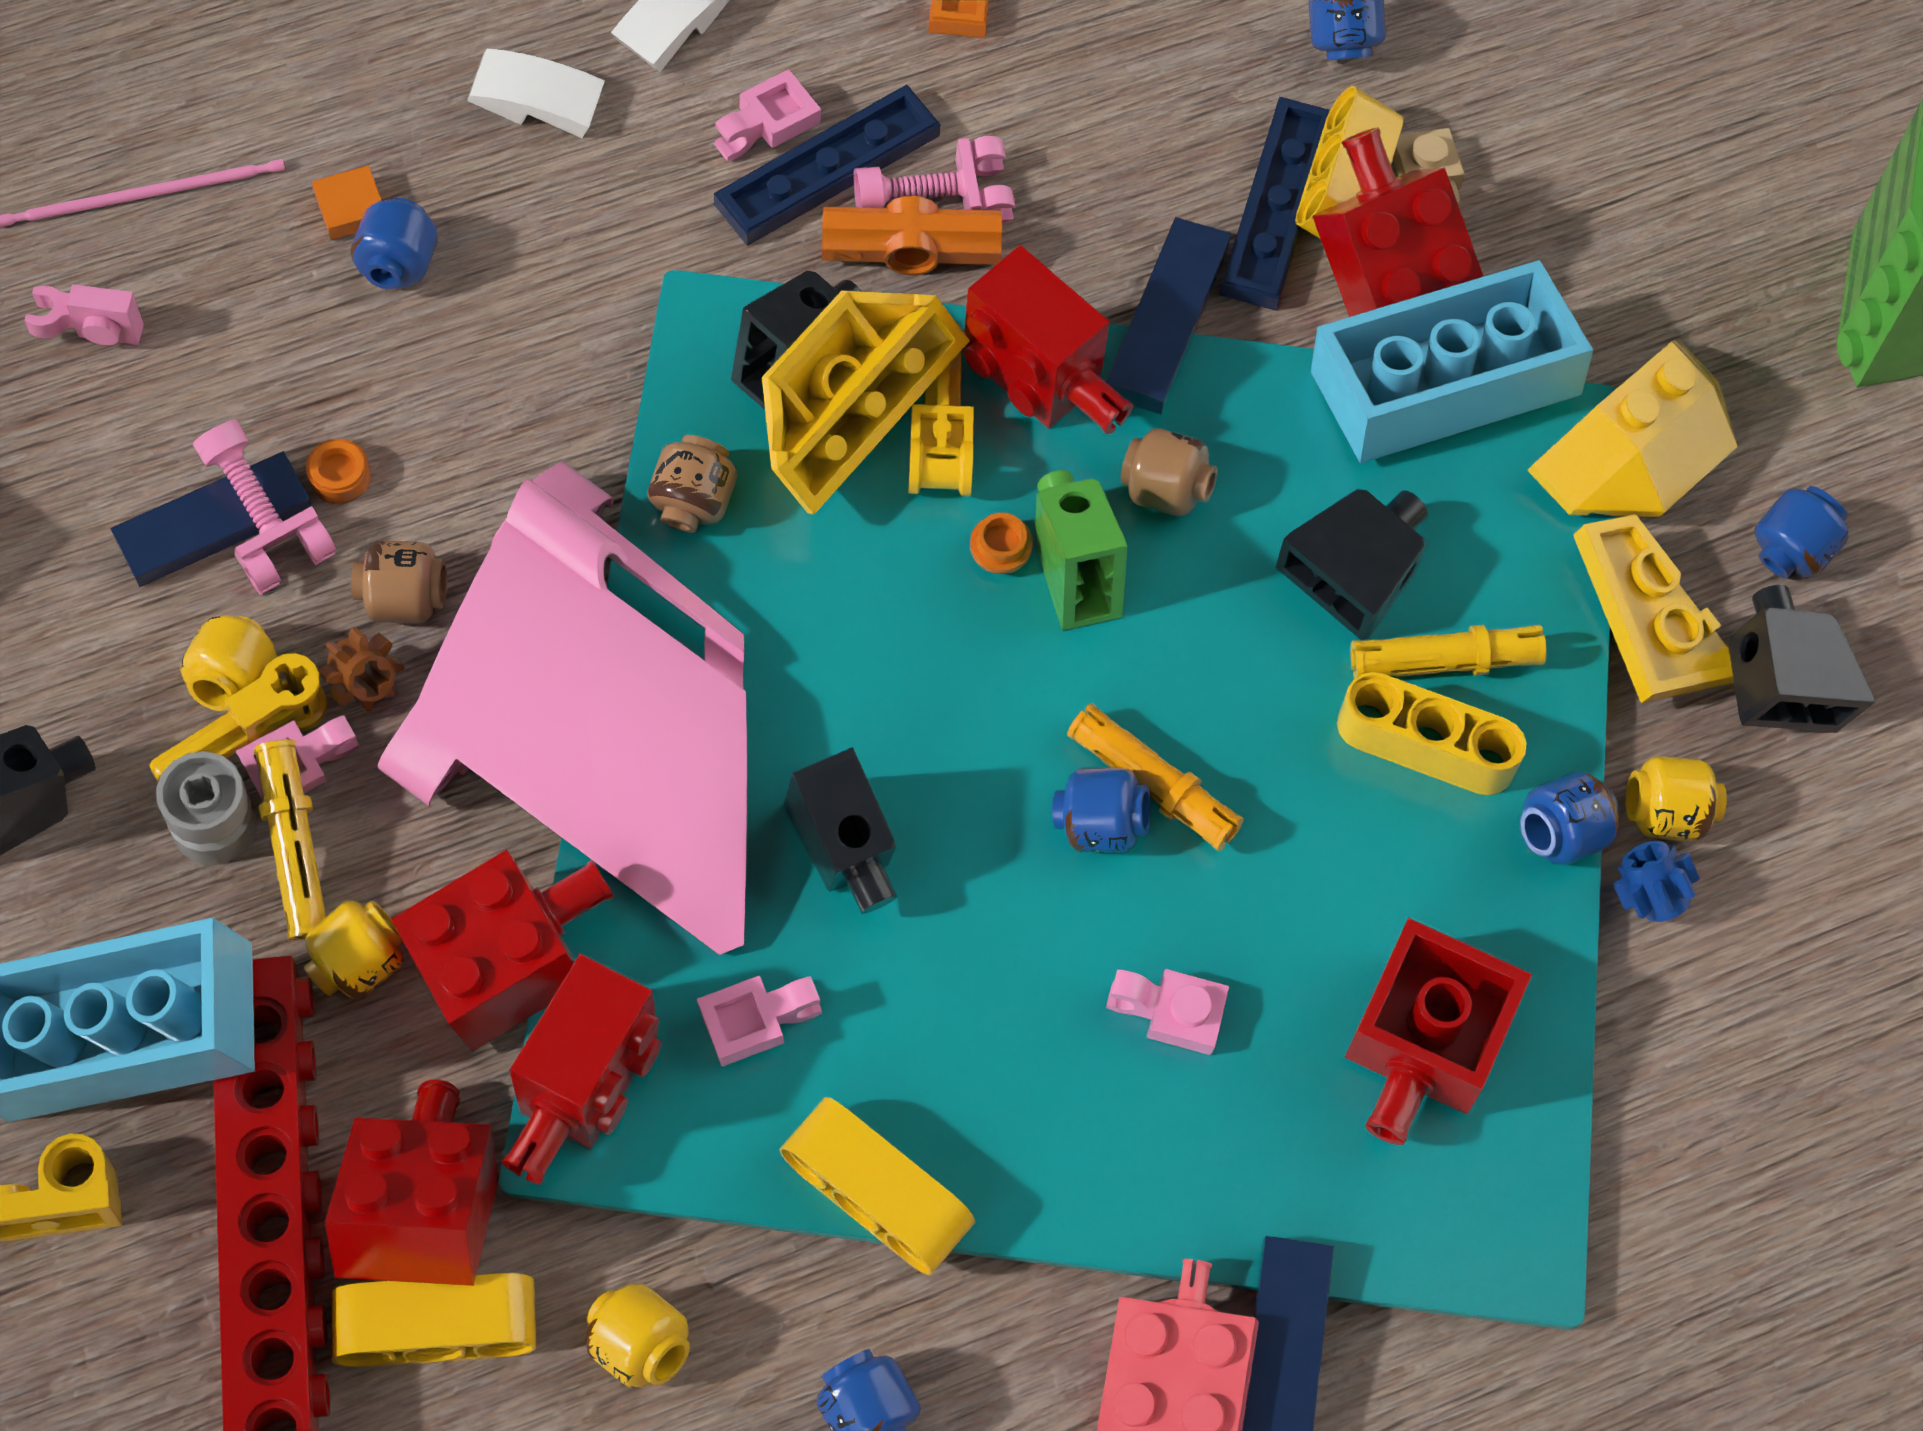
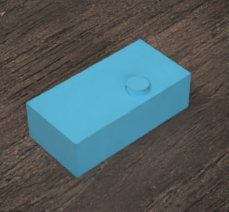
[1311,260,1593,463]
[0,918,255,1122]

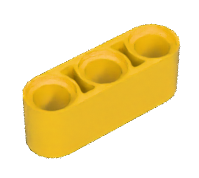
[1295,86,1403,239]
[1337,672,1527,796]
[779,1097,976,1276]
[332,1273,536,1367]

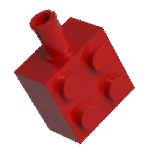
[1312,127,1484,317]
[962,245,1133,434]
[391,849,614,1052]
[1344,918,1532,1145]
[502,954,662,1184]
[325,1079,498,1286]

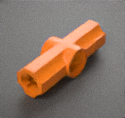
[822,196,1002,275]

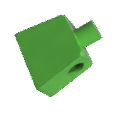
[1035,470,1127,631]

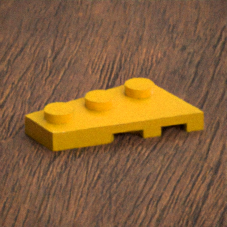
[1573,514,1734,704]

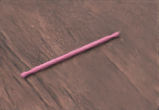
[0,159,285,227]

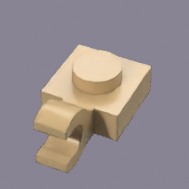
[1393,128,1464,205]

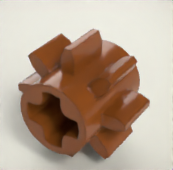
[318,627,405,712]

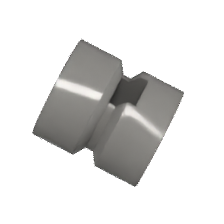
[156,751,257,866]

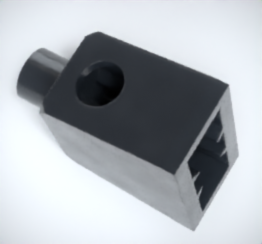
[731,271,862,410]
[1275,489,1428,641]
[1728,585,1875,733]
[0,725,96,856]
[784,747,897,914]

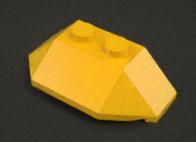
[762,291,970,514]
[1528,339,1738,517]

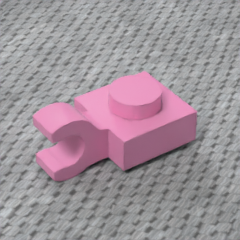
[714,69,822,161]
[24,284,144,345]
[236,715,360,802]
[1106,969,1229,1055]
[697,975,822,1067]

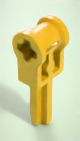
[908,350,974,496]
[149,653,327,782]

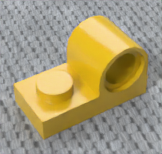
[0,1133,122,1242]

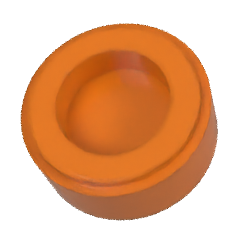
[306,439,371,503]

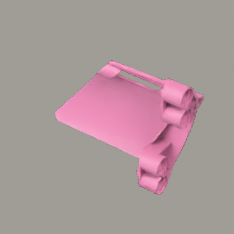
[378,461,747,955]

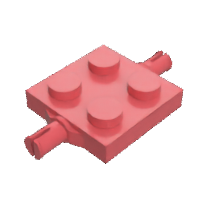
[1097,1259,1259,1431]

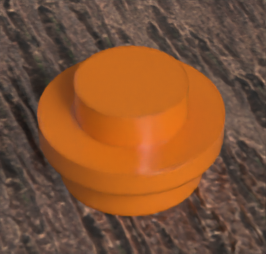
[970,513,1033,574]

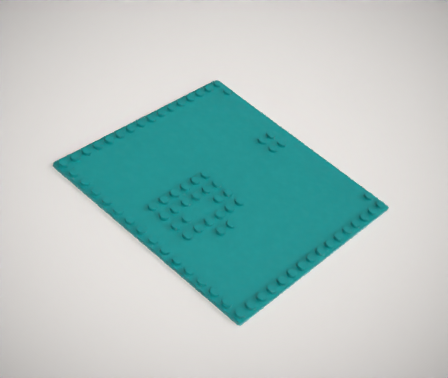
[499,270,1615,1330]

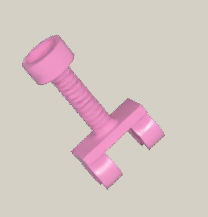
[854,136,1016,224]
[193,419,337,595]

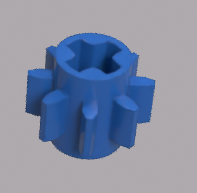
[1613,841,1700,922]

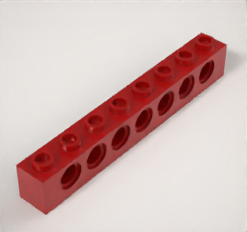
[213,955,331,1431]

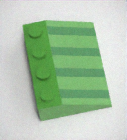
[1837,99,1923,388]

